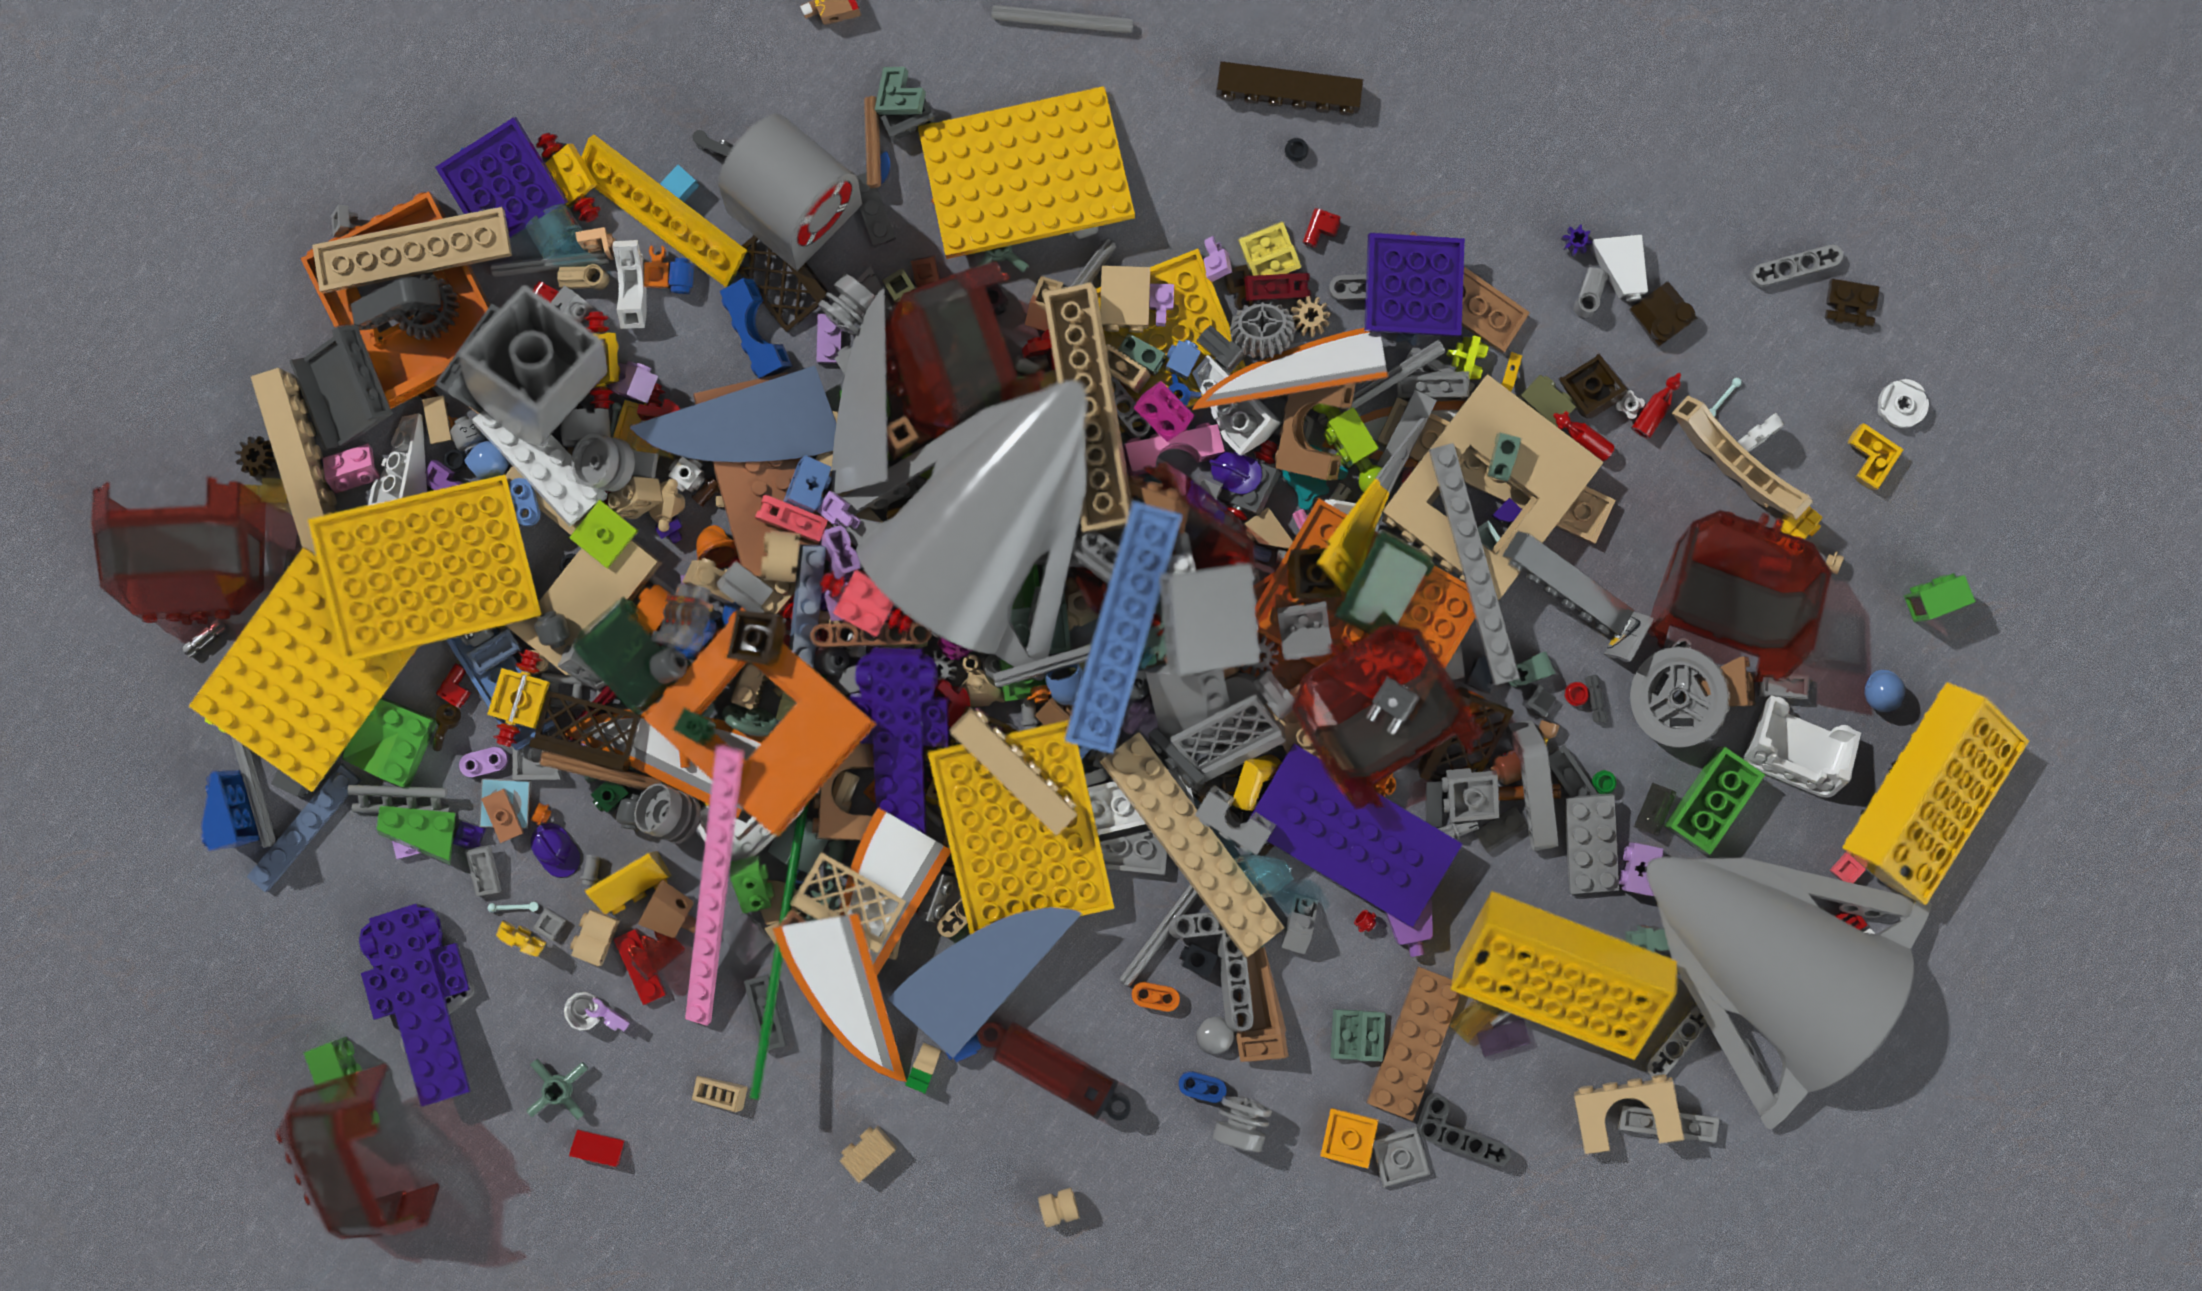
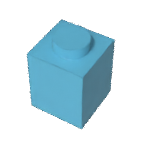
[660,165,699,202]

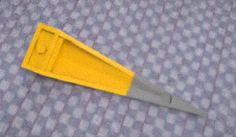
[1317,417,1427,592]

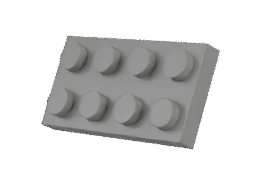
[1564,794,1619,894]

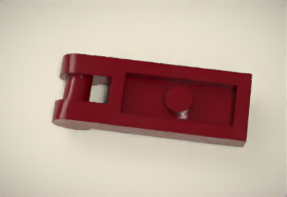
[1244,273,1311,301]

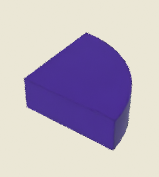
[1492,498,1522,522]

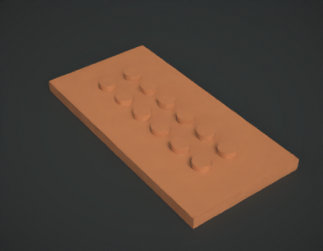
[693,372,832,577]

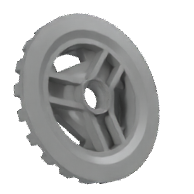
[1630,647,1730,747]

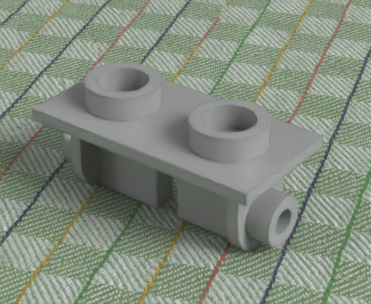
[918,872,955,923]

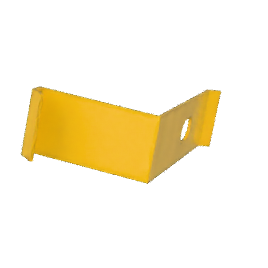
[1501,352,1522,392]

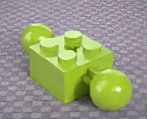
[1312,403,1383,493]

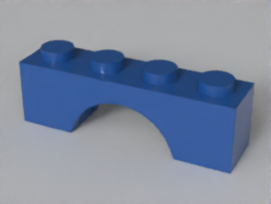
[720,278,792,379]

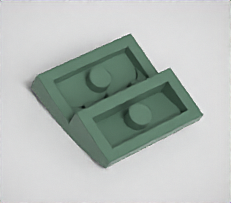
[1330,1009,1385,1061]

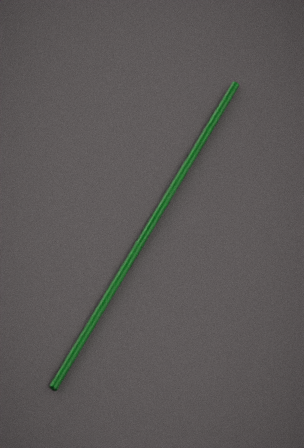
[750,674,828,1099]

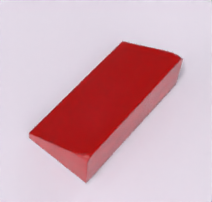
[569,1129,625,1167]

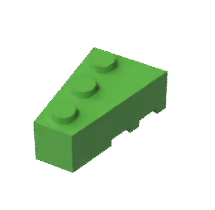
[376,806,456,865]

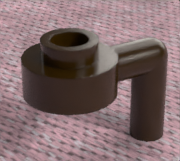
[432,704,461,752]

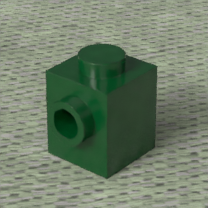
[672,708,716,746]
[591,781,633,813]

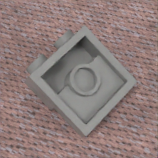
[1442,768,1499,822]

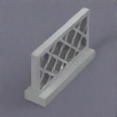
[1171,695,1286,782]

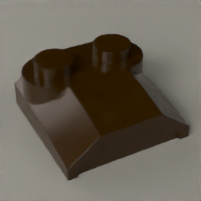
[1629,281,1698,348]
[1559,353,1627,419]
[1288,548,1342,599]
[726,610,786,666]

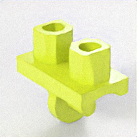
[1447,335,1489,380]

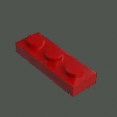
[613,928,667,1005]

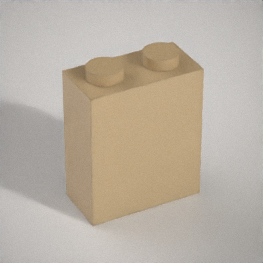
[1100,266,1150,333]

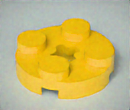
[496,921,546,956]

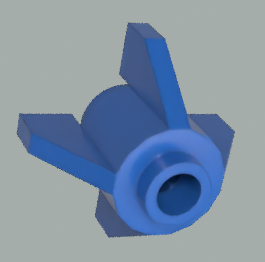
[1168,374,1202,406]

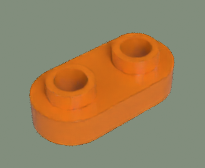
[1132,982,1180,1012]

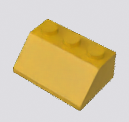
[585,851,672,915]

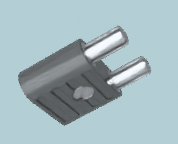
[1366,677,1420,734]

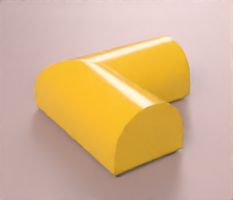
[1848,423,1904,490]
[1232,754,1281,811]

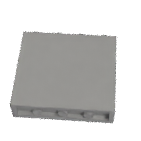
[1160,563,1260,675]

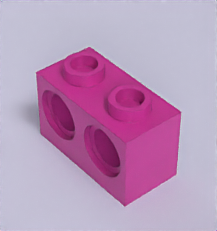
[1134,381,1194,442]

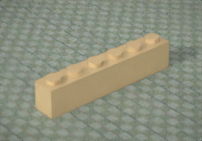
[950,708,1077,835]

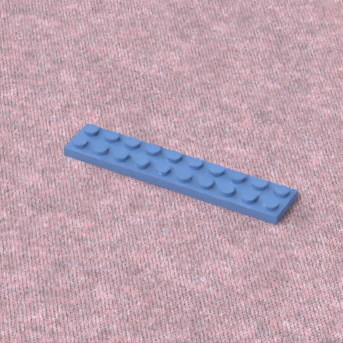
[1064,501,1182,753]

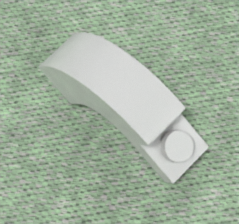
[612,240,647,329]

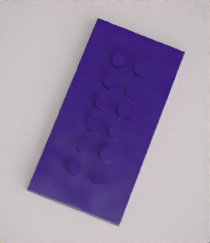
[1247,743,1462,928]

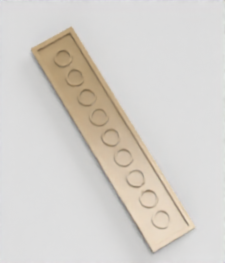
[1376,398,1616,544]
[1100,732,1284,958]

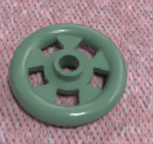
[722,704,778,736]

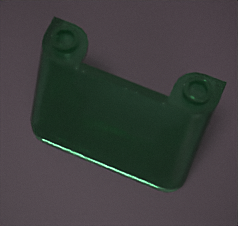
[1334,529,1435,643]
[573,596,689,715]

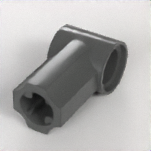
[1196,325,1246,373]

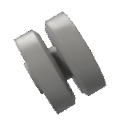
[571,433,635,492]

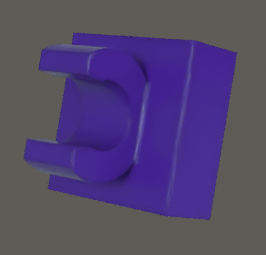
[655,515,682,544]
[453,821,486,849]

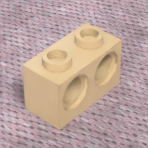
[608,477,662,519]

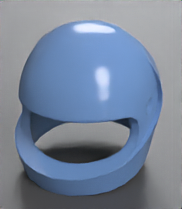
[465,441,509,480]
[1045,664,1083,705]
[1864,670,1905,712]

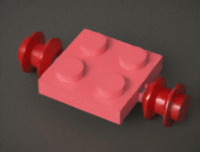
[820,569,914,637]

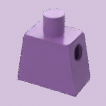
[1384,899,1433,957]

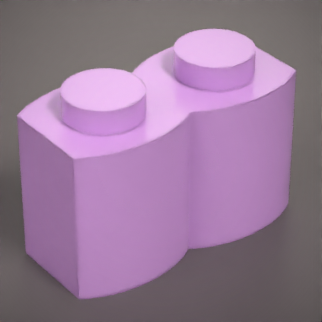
[819,525,860,582]

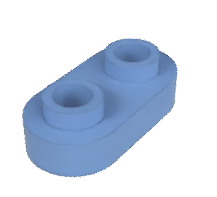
[508,478,540,526]

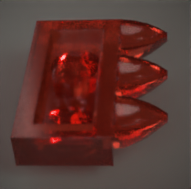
[628,931,685,981]

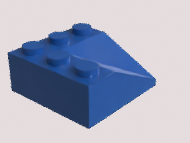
[201,770,260,851]

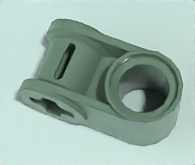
[1508,651,1555,687]

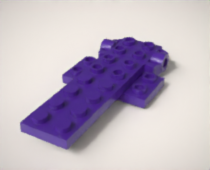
[850,648,950,836]
[359,904,471,1107]

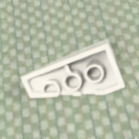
[1192,355,1282,456]
[368,414,427,505]

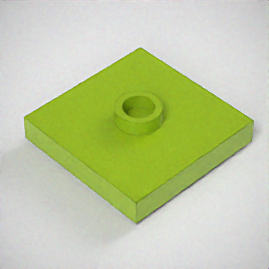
[569,500,639,569]

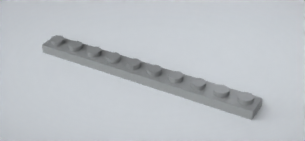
[1429,443,1519,685]

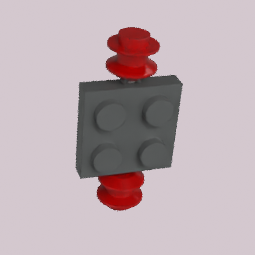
[1218,440,1281,532]

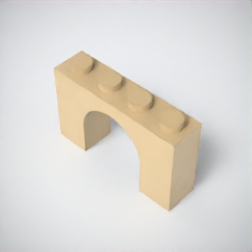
[1574,1075,1684,1154]

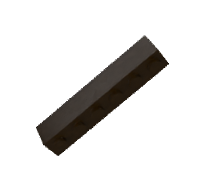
[1216,61,1363,116]

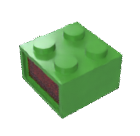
[1903,573,1975,622]

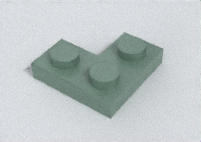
[875,67,926,115]

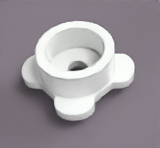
[1616,390,1645,419]

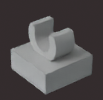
[331,204,359,237]

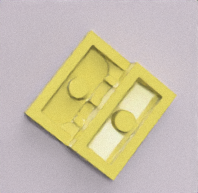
[1238,221,1301,276]

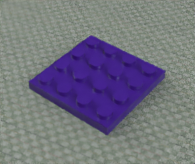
[435,117,568,239]
[1364,233,1465,336]

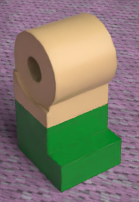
[905,1043,941,1094]

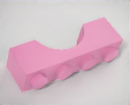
[1123,423,1225,476]

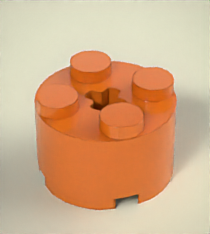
[626,584,683,638]

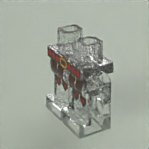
[651,584,714,651]

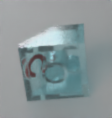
[1233,854,1294,898]

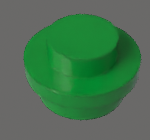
[1592,770,1617,794]

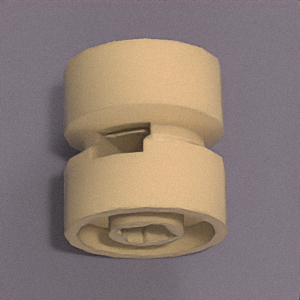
[1038,1188,1080,1228]

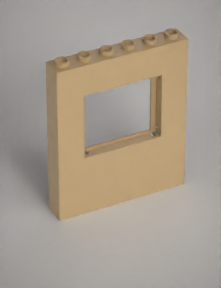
[1382,374,1604,601]
[503,465,663,676]

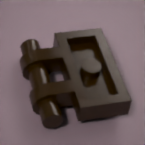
[1825,279,1880,328]

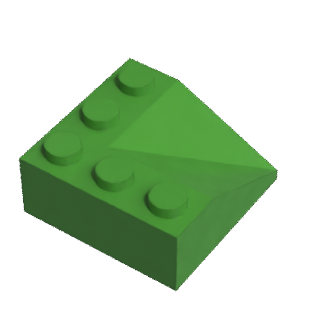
[342,697,437,787]

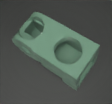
[1118,334,1167,376]
[1488,432,1522,482]

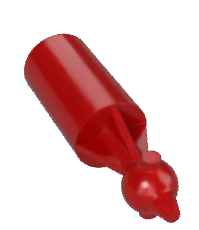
[1631,373,1681,439]
[1553,411,1614,461]

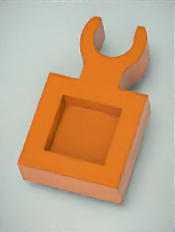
[644,246,670,288]

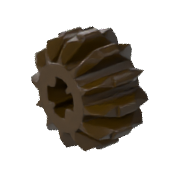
[235,436,277,477]

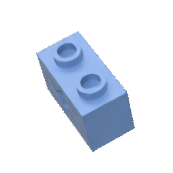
[783,455,832,513]

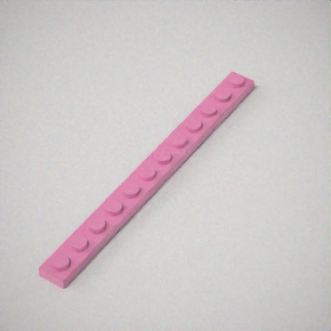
[685,745,743,1026]

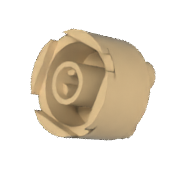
[761,530,800,582]

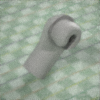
[1013,355,1050,376]

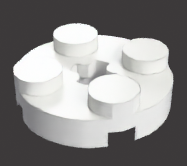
[1877,379,1929,428]
[1737,413,1785,452]

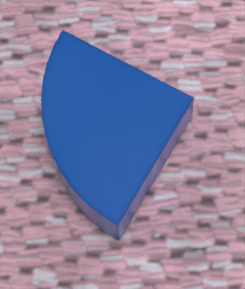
[880,151,891,185]

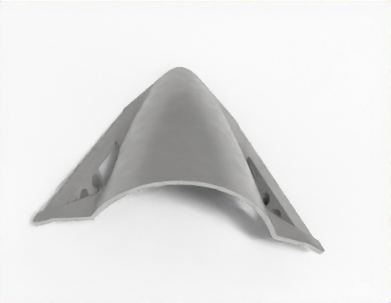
[830,380,1087,681]
[1646,857,1932,1129]

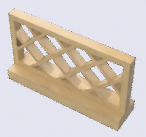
[790,852,906,953]

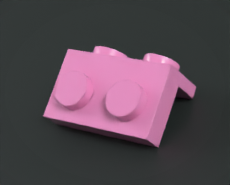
[323,443,380,493]

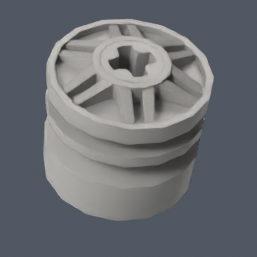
[818,273,875,337]
[634,784,701,844]
[1212,1096,1272,1152]

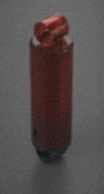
[978,1020,1131,1121]

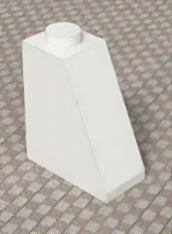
[1589,235,1648,301]

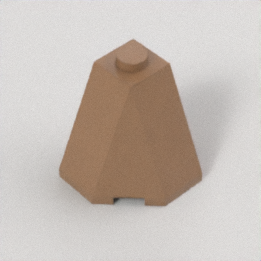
[1684,657,1756,707]

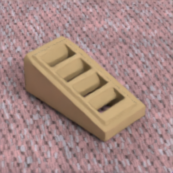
[692,1076,747,1112]

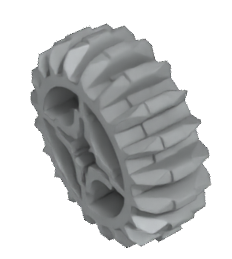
[1230,301,1296,360]

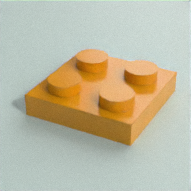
[1320,1108,1379,1168]

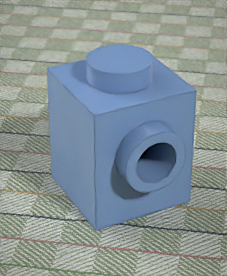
[1165,340,1201,380]

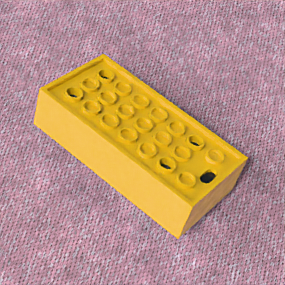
[1842,682,2029,905]
[1450,891,1677,1060]

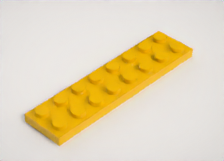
[581,134,747,287]

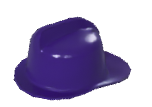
[1209,452,1262,494]
[531,823,580,877]

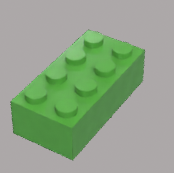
[1664,747,1765,855]
[304,1037,380,1146]

